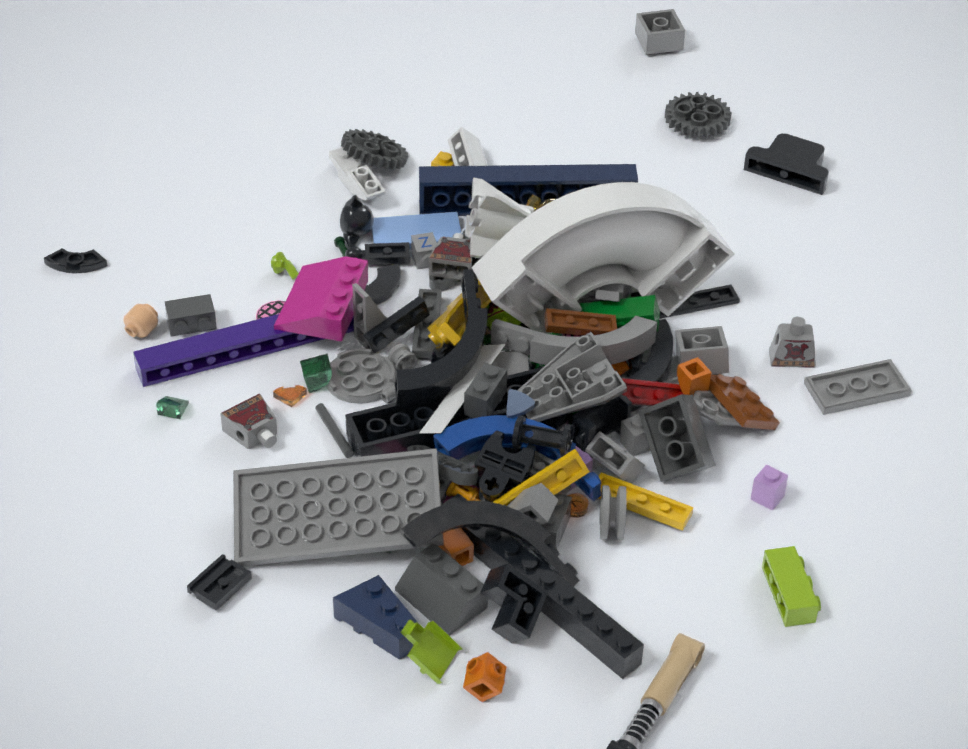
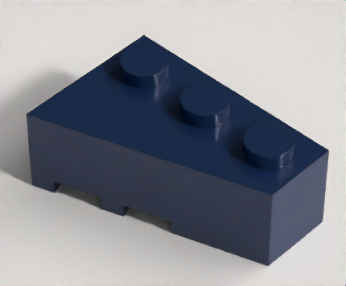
[333,575,417,660]

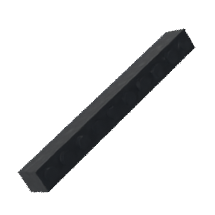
[441,493,644,679]

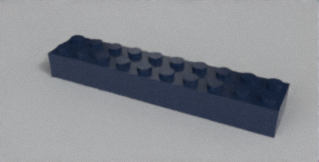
[419,164,638,216]

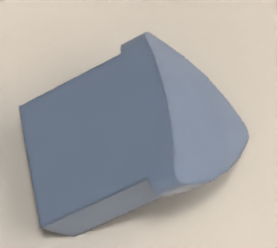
[506,389,535,418]

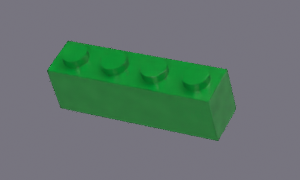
[579,295,660,331]

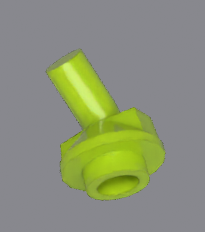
[271,251,299,280]

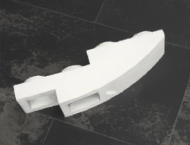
[329,147,386,201]

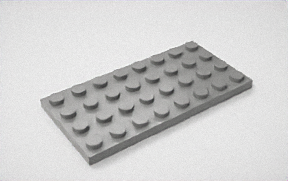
[233,448,444,566]

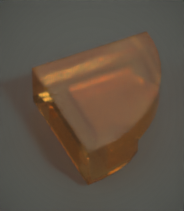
[273,385,307,407]

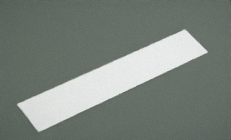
[420,344,506,433]

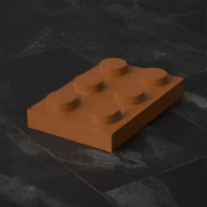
[709,374,780,430]

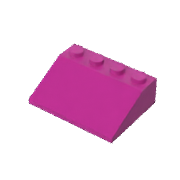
[274,256,368,342]

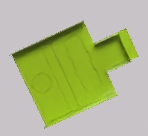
[401,620,463,684]

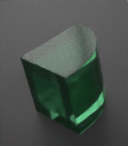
[300,353,332,393]

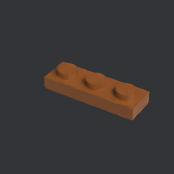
[544,308,617,336]

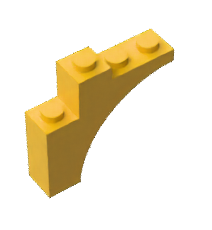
[427,278,491,346]

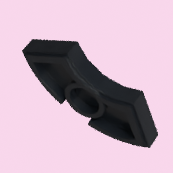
[44,248,108,273]
[364,264,401,305]

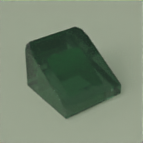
[156,396,189,419]

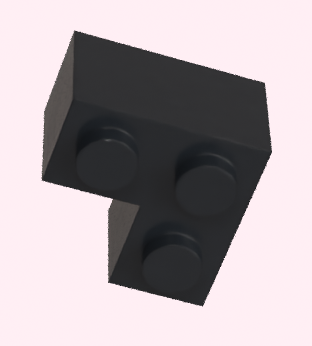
[480,564,548,643]

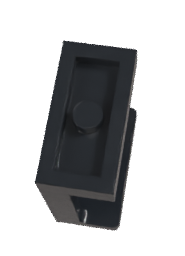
[571,395,632,459]

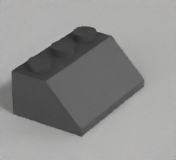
[638,394,716,482]
[395,544,488,636]

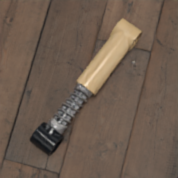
[606,633,705,749]

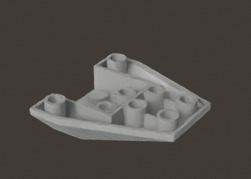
[517,332,627,422]

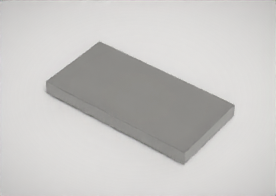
[804,359,912,415]

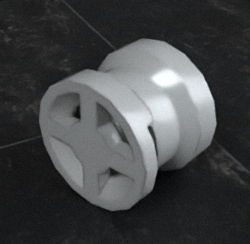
[388,343,418,370]

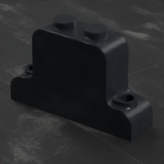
[743,133,829,195]

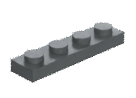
[412,289,442,359]

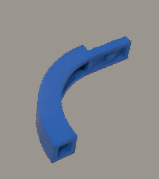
[433,415,601,502]

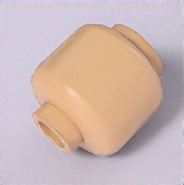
[123,303,158,338]

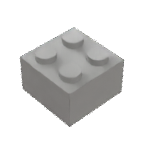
[635,9,685,55]
[675,326,729,375]

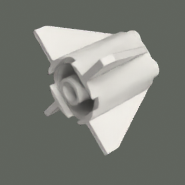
[461,178,533,258]

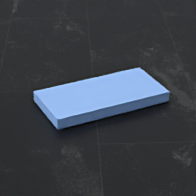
[371,212,461,249]

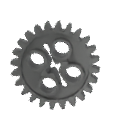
[664,92,732,139]
[341,129,409,170]

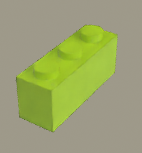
[762,546,821,627]

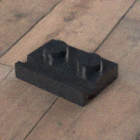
[187,554,252,611]

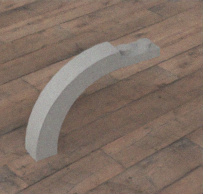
[491,316,657,365]

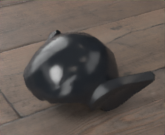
[340,195,374,247]

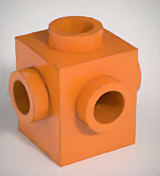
[463,652,507,702]

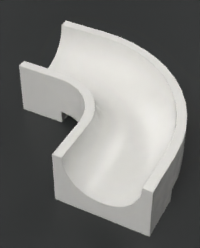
[471,182,735,334]

